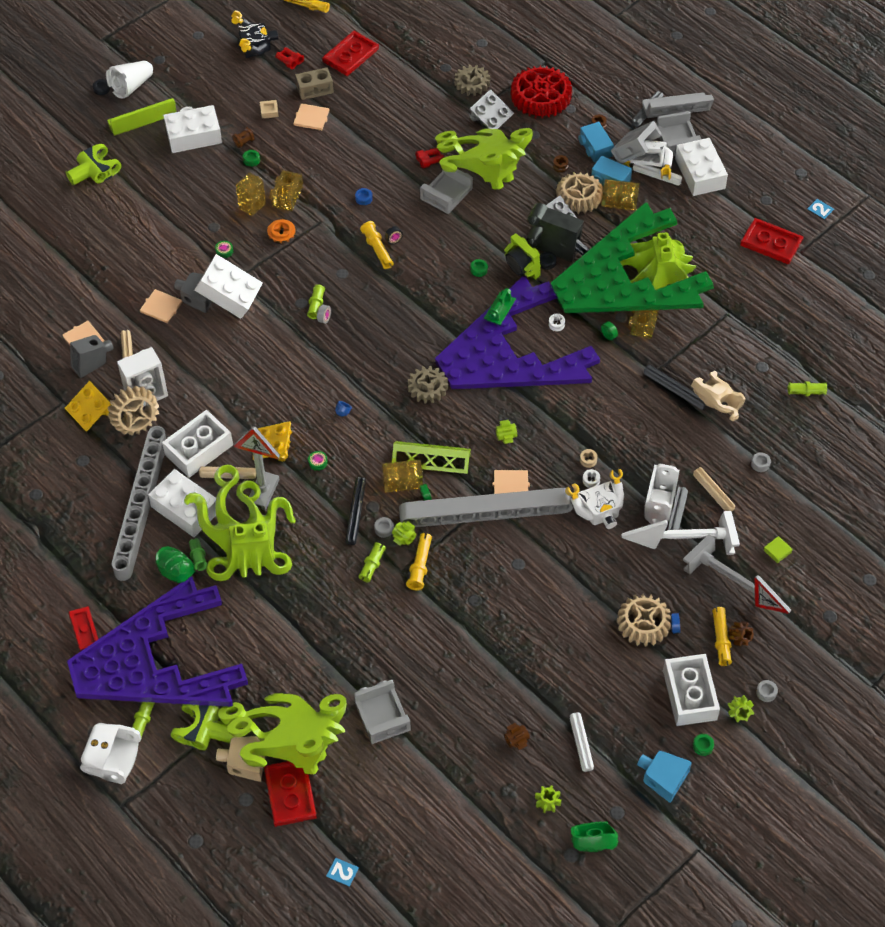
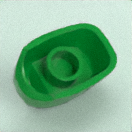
[155,546,196,583]
[571,821,618,852]

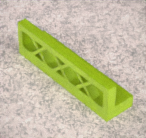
[392,441,471,474]

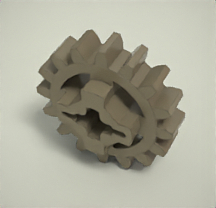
[454,65,490,96]
[408,366,448,404]

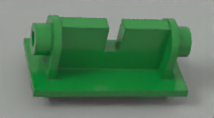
[484,288,516,325]

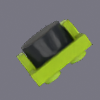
[504,233,541,279]

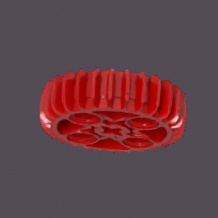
[511,65,572,118]

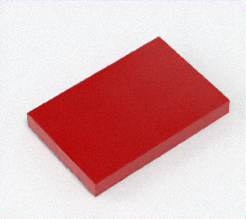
[322,30,379,76]
[740,218,804,265]
[264,761,317,827]

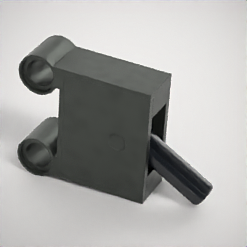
[526,203,590,262]

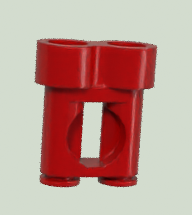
[275,47,304,69]
[415,148,445,168]

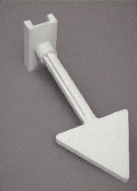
[621,511,740,555]

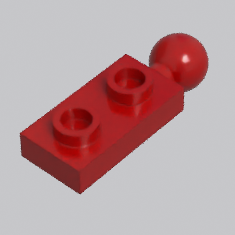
[68,606,98,651]

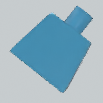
[637,751,692,803]

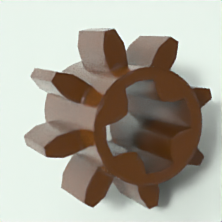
[729,621,754,646]
[504,723,530,750]

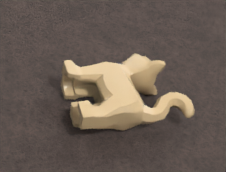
[691,371,745,421]

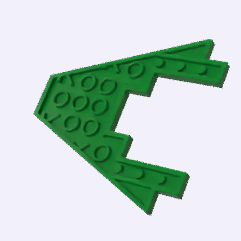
[551,203,714,313]

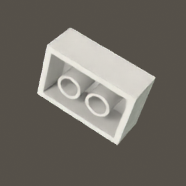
[163,105,222,153]
[675,138,728,196]
[195,254,263,319]
[117,347,168,407]
[162,410,233,478]
[148,469,216,537]
[663,654,720,726]

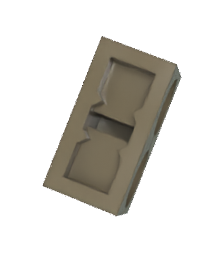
[295,67,334,100]

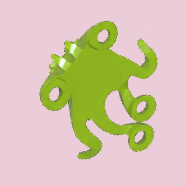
[435,128,533,190]
[620,233,696,290]
[184,465,295,581]
[218,693,347,774]

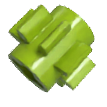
[496,420,517,444]
[392,521,416,546]
[728,695,754,722]
[535,785,561,813]

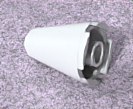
[106,61,153,99]

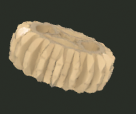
[556,172,603,214]
[108,385,159,436]
[617,594,671,647]

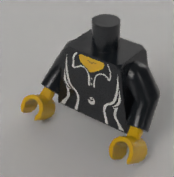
[231,11,278,58]

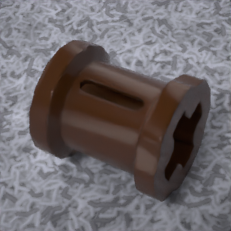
[232,127,255,148]

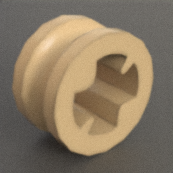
[580,449,597,468]

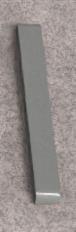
[112,426,166,581]
[399,488,573,527]

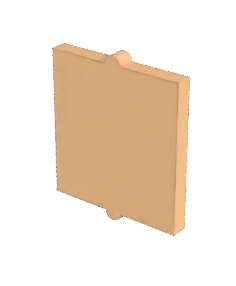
[293,103,330,130]
[140,289,182,323]
[62,321,104,345]
[492,470,530,494]

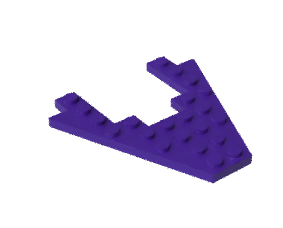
[435,276,600,389]
[67,577,248,707]

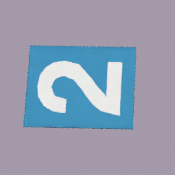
[808,199,834,219]
[326,858,359,887]

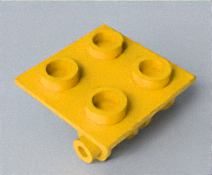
[65,381,111,432]
[252,421,292,462]

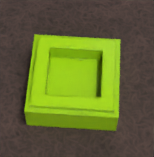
[764,536,792,563]

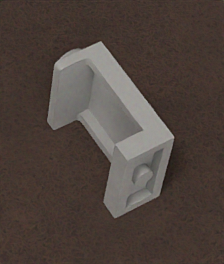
[656,111,701,157]
[611,121,662,164]
[420,169,473,214]
[354,680,411,744]

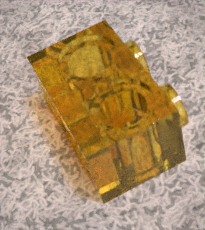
[269,170,303,211]
[236,172,266,216]
[601,179,640,210]
[628,310,659,339]
[382,460,423,492]

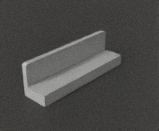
[642,92,714,118]

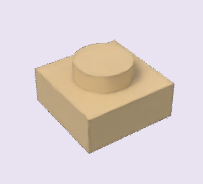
[260,100,279,119]

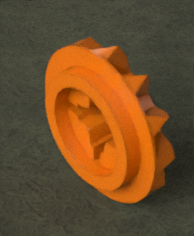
[267,219,296,243]

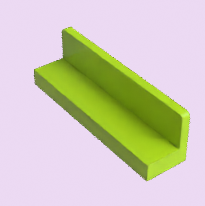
[107,98,177,136]

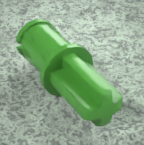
[189,538,207,571]

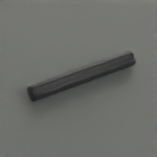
[644,365,707,410]
[345,477,366,545]

